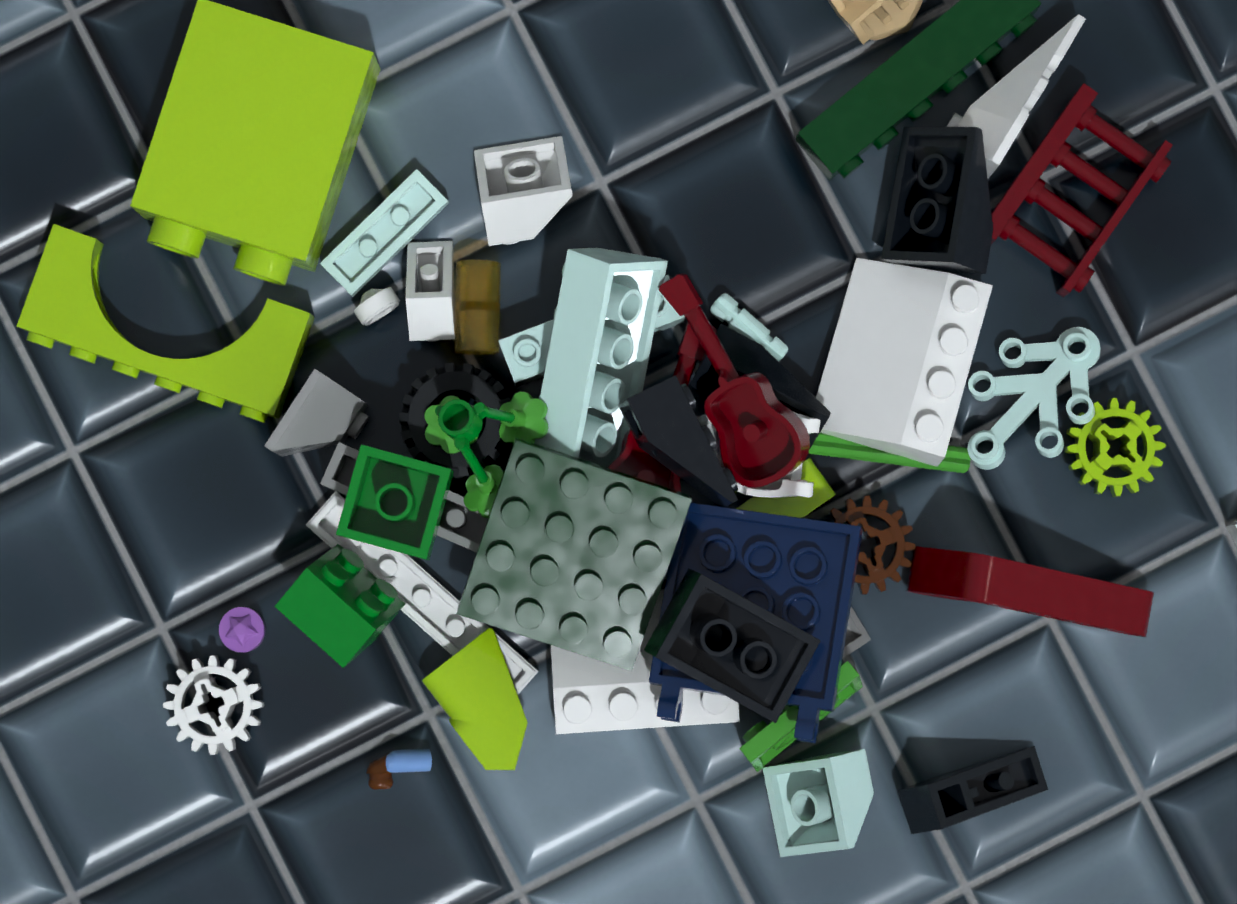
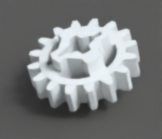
[163,655,264,755]

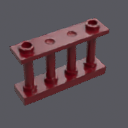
[991,83,1173,298]

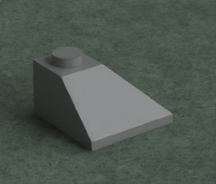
[264,369,370,456]

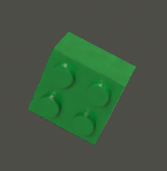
[336,444,454,560]
[274,544,406,668]

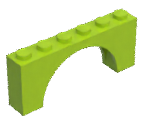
[17,224,315,423]

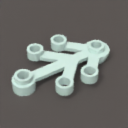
[967,327,1101,470]

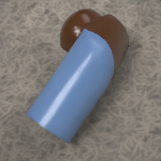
[366,749,432,789]

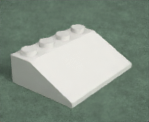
[816,258,993,467]
[551,589,740,734]

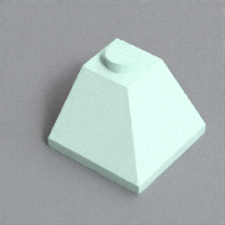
[762,749,874,857]

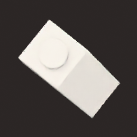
[405,241,455,341]

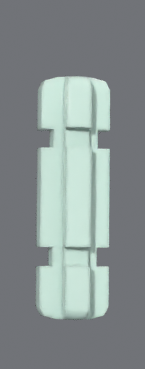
[710,293,788,362]

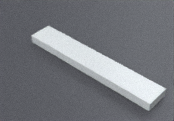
[306,491,539,695]

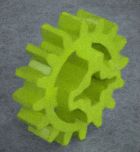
[1064,398,1166,497]

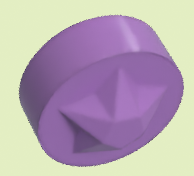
[219,607,266,652]

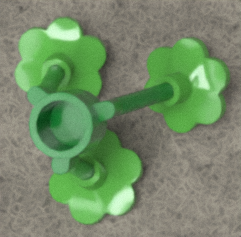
[424,391,549,518]

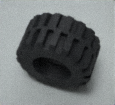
[399,363,511,479]

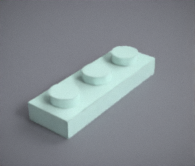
[320,169,449,297]

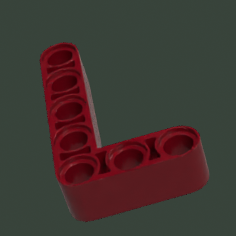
[906,546,1154,637]

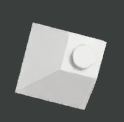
[474,136,573,246]

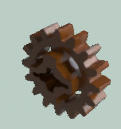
[829,496,915,595]

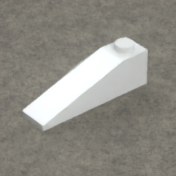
[947,14,1086,178]

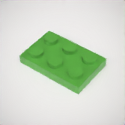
[739,661,863,772]

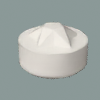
[354,287,400,326]

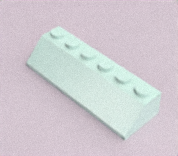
[534,248,668,467]

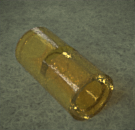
[454,260,501,355]

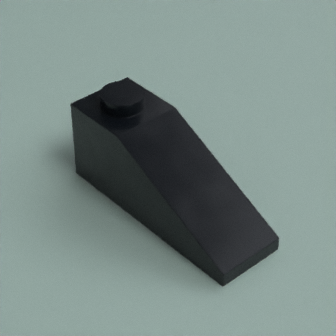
[690,324,831,448]
[898,746,1048,834]

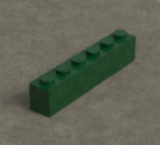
[795,0,1042,181]

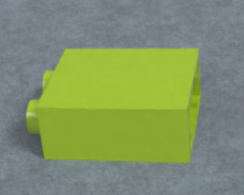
[130,0,380,286]

